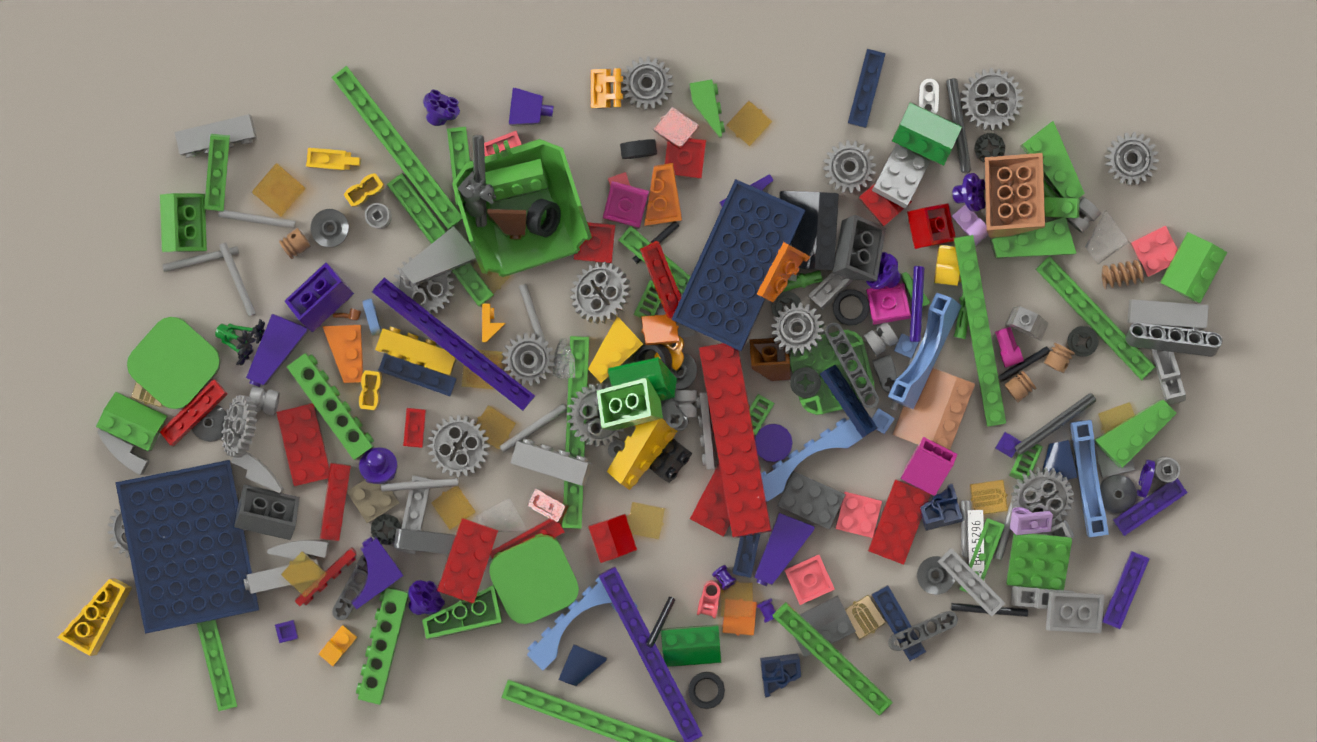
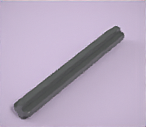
[946,78,971,173]
[473,135,487,227]
[1015,393,1096,455]

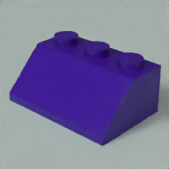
[284,262,354,332]

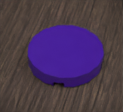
[755,424,793,462]
[1137,459,1155,498]

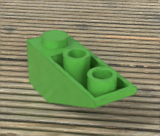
[690,79,725,138]

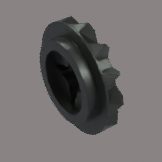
[974,133,1005,163]
[772,291,801,318]
[1067,326,1098,357]
[790,367,821,398]
[371,514,401,545]

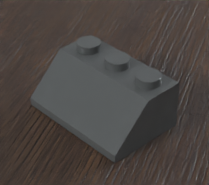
[833,215,886,281]
[234,484,300,540]
[794,596,856,657]

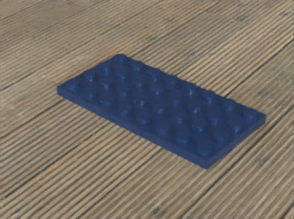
[671,179,806,351]

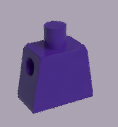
[509,88,554,126]

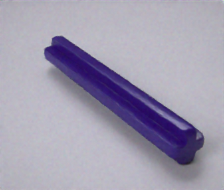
[910,266,925,342]

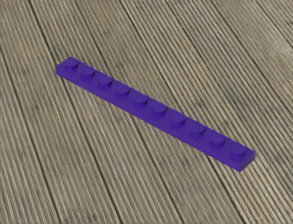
[372,277,535,411]
[598,567,703,742]

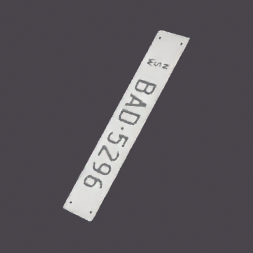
[968,510,985,582]

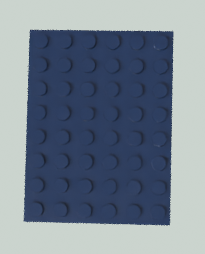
[115,460,259,634]

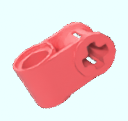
[697,580,720,619]

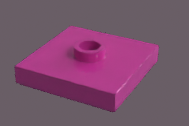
[603,181,649,228]
[866,283,911,325]

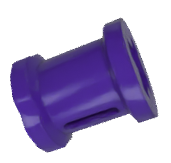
[712,565,737,591]
[756,598,776,623]

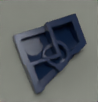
[1042,440,1077,484]
[920,483,963,531]
[558,644,607,686]
[760,653,801,698]

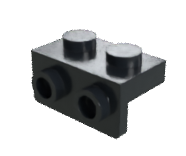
[649,438,692,483]

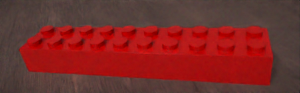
[699,343,772,538]

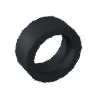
[620,139,657,159]
[526,199,561,237]
[833,289,870,326]
[634,344,672,370]
[688,672,725,709]

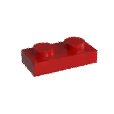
[403,408,426,448]

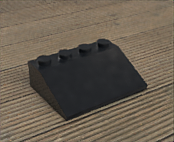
[780,191,839,271]

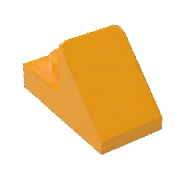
[482,304,506,342]
[319,625,357,666]

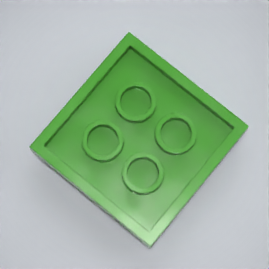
[1006,533,1072,590]

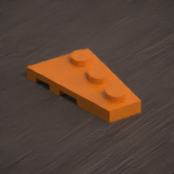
[644,163,682,226]
[757,242,810,302]
[322,325,363,383]

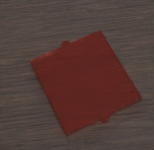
[653,107,699,149]

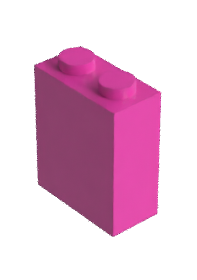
[900,437,958,496]

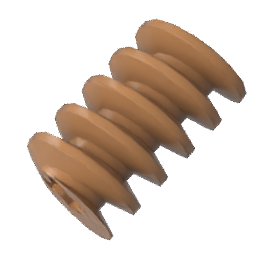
[1102,260,1144,290]

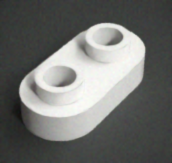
[919,79,939,114]

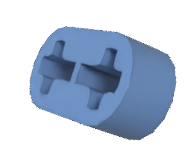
[362,298,382,336]

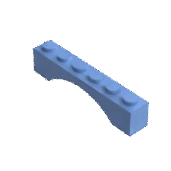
[888,292,962,409]
[761,417,862,502]
[1070,420,1109,537]
[527,577,612,671]

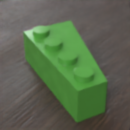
[1020,121,1085,199]
[990,217,1077,258]
[1094,400,1177,468]
[422,585,503,640]

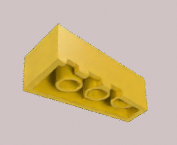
[375,326,456,375]
[607,418,678,490]
[57,578,132,656]

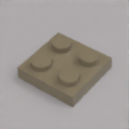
[347,480,400,523]

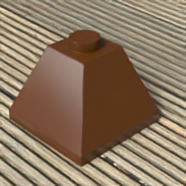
[487,209,526,240]
[749,337,791,381]

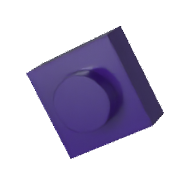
[995,432,1021,458]
[275,620,299,643]

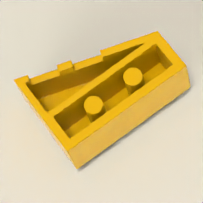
[588,317,643,383]

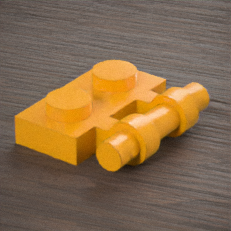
[591,68,623,108]

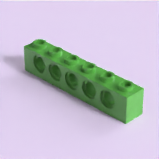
[287,353,374,460]
[356,587,409,705]

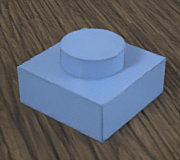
[894,333,919,358]
[872,408,895,434]

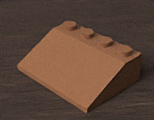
[985,153,1045,238]
[892,368,975,450]

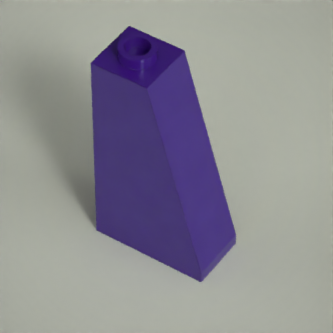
[246,314,309,387]
[754,513,815,586]

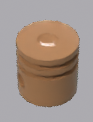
[279,228,311,259]
[1044,343,1075,374]
[1004,371,1037,403]

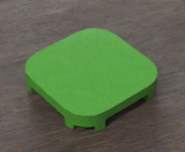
[127,317,221,409]
[789,330,875,415]
[489,534,579,624]

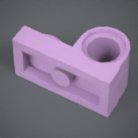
[951,204,988,245]
[1010,507,1053,535]

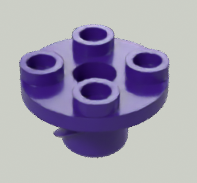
[423,89,460,126]
[952,173,986,212]
[866,252,901,289]
[359,447,398,484]
[408,580,445,615]

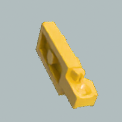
[306,148,361,170]

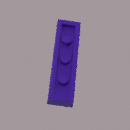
[1113,478,1188,536]
[1102,551,1150,629]

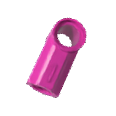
[994,327,1024,368]

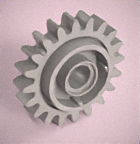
[621,56,674,110]
[1105,132,1159,185]
[823,140,876,194]
[771,302,825,356]
[501,333,555,386]

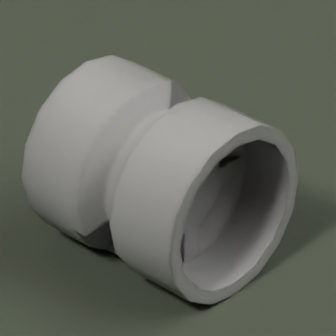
[1066,197,1101,233]
[365,203,392,229]
[863,323,899,356]
[249,386,280,415]
[673,390,697,417]
[1154,457,1180,482]

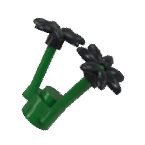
[215,319,265,366]

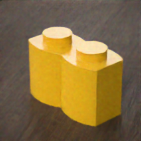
[344,173,385,207]
[934,245,961,286]
[359,370,383,410]

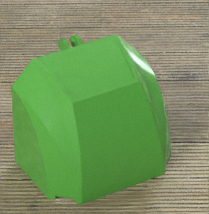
[452,139,592,277]

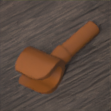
[333,308,361,320]

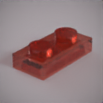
[527,489,569,523]

